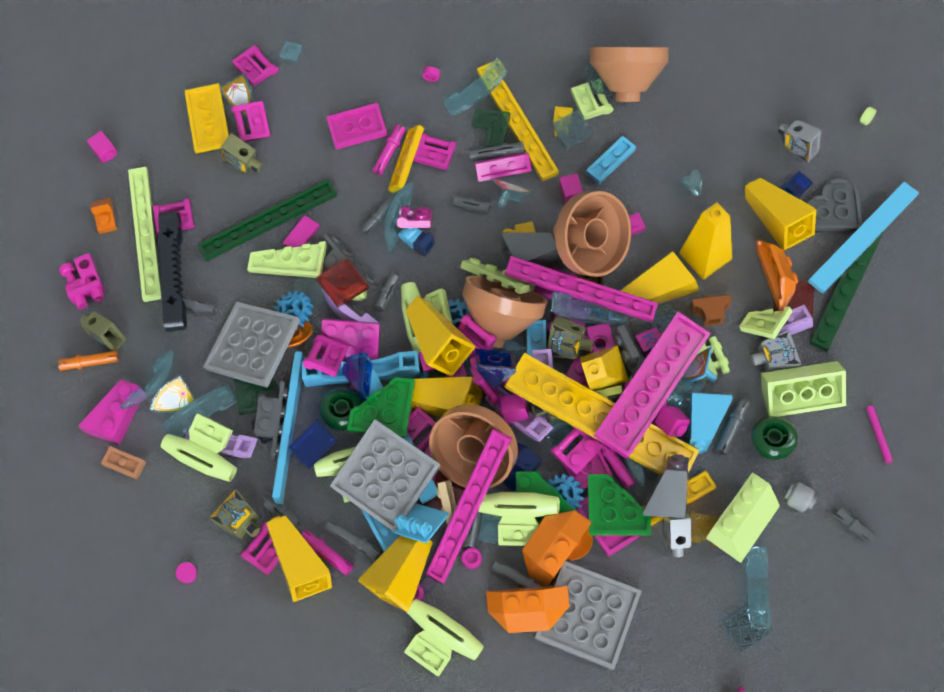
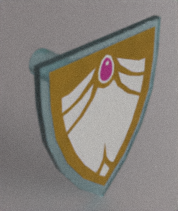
[219,73,253,117]
[491,178,534,208]
[150,375,199,413]

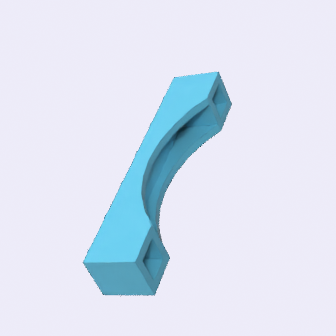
[302,351,421,387]

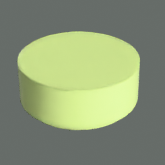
[860,107,876,125]

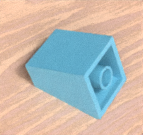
[686,393,732,454]

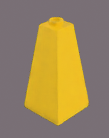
[745,178,816,251]
[679,202,732,280]
[620,252,700,304]
[405,296,476,376]
[580,345,629,391]
[412,377,484,418]
[266,516,332,602]
[358,535,433,612]

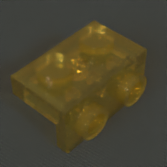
[689,511,719,547]

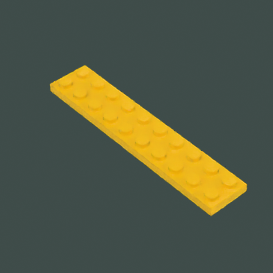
[504,353,700,474]

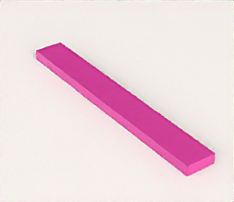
[504,256,658,323]
[426,429,512,584]

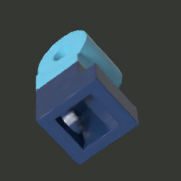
[398,228,435,257]

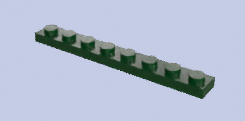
[197,179,337,262]
[809,230,885,352]

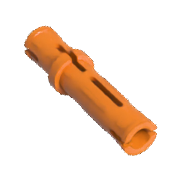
[58,350,119,371]

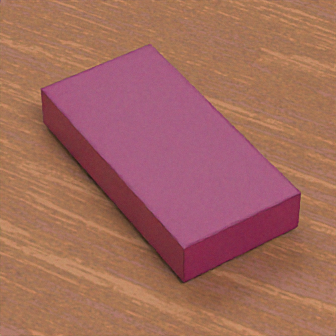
[283,215,320,248]

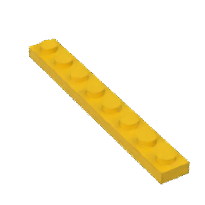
[477,62,559,182]

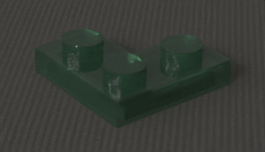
[472,109,511,147]
[234,375,276,415]

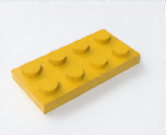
[184,83,229,154]

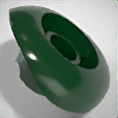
[319,387,364,430]
[752,416,798,460]

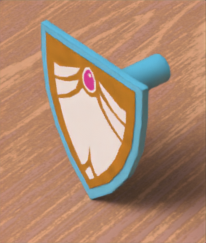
[680,347,717,383]

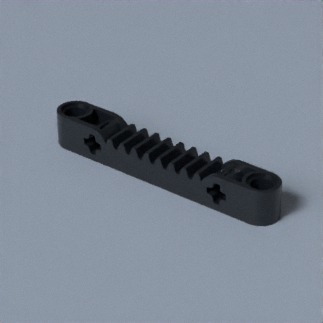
[158,210,187,332]

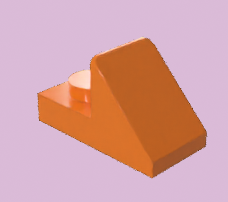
[90,197,118,234]

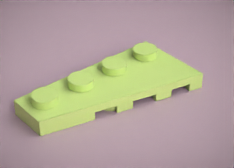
[247,241,327,278]
[460,258,536,294]

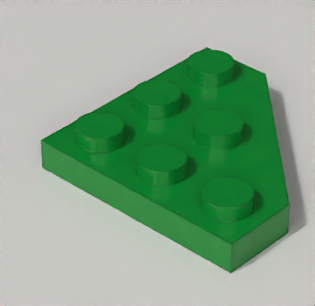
[347,377,416,438]
[516,471,578,524]
[587,474,651,536]

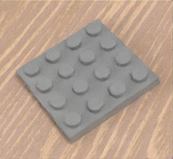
[203,302,300,388]
[330,420,441,532]
[535,561,642,671]

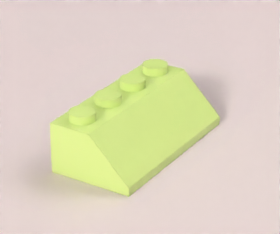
[761,361,846,417]
[706,472,780,563]

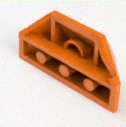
[756,240,798,311]
[522,510,592,587]
[486,585,570,633]

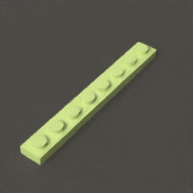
[128,167,162,302]

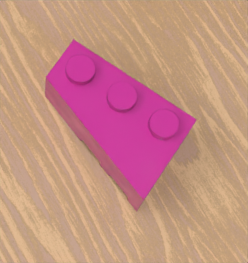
[78,380,144,445]

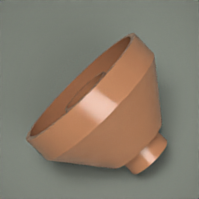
[589,47,669,102]
[553,191,631,277]
[462,276,547,348]
[429,404,518,489]

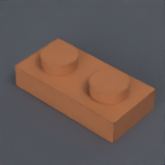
[100,446,146,480]

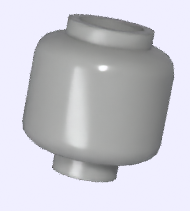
[784,482,817,512]

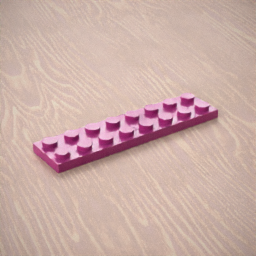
[594,312,711,459]

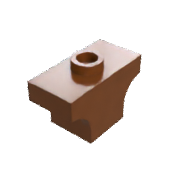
[690,295,732,327]

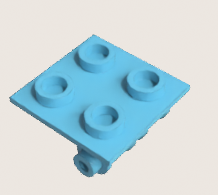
[394,504,449,544]

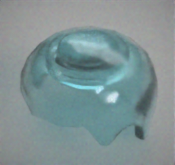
[546,420,575,453]

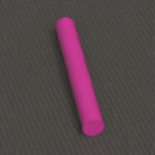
[866,406,893,464]

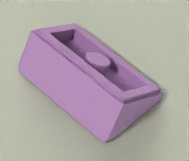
[777,305,813,335]

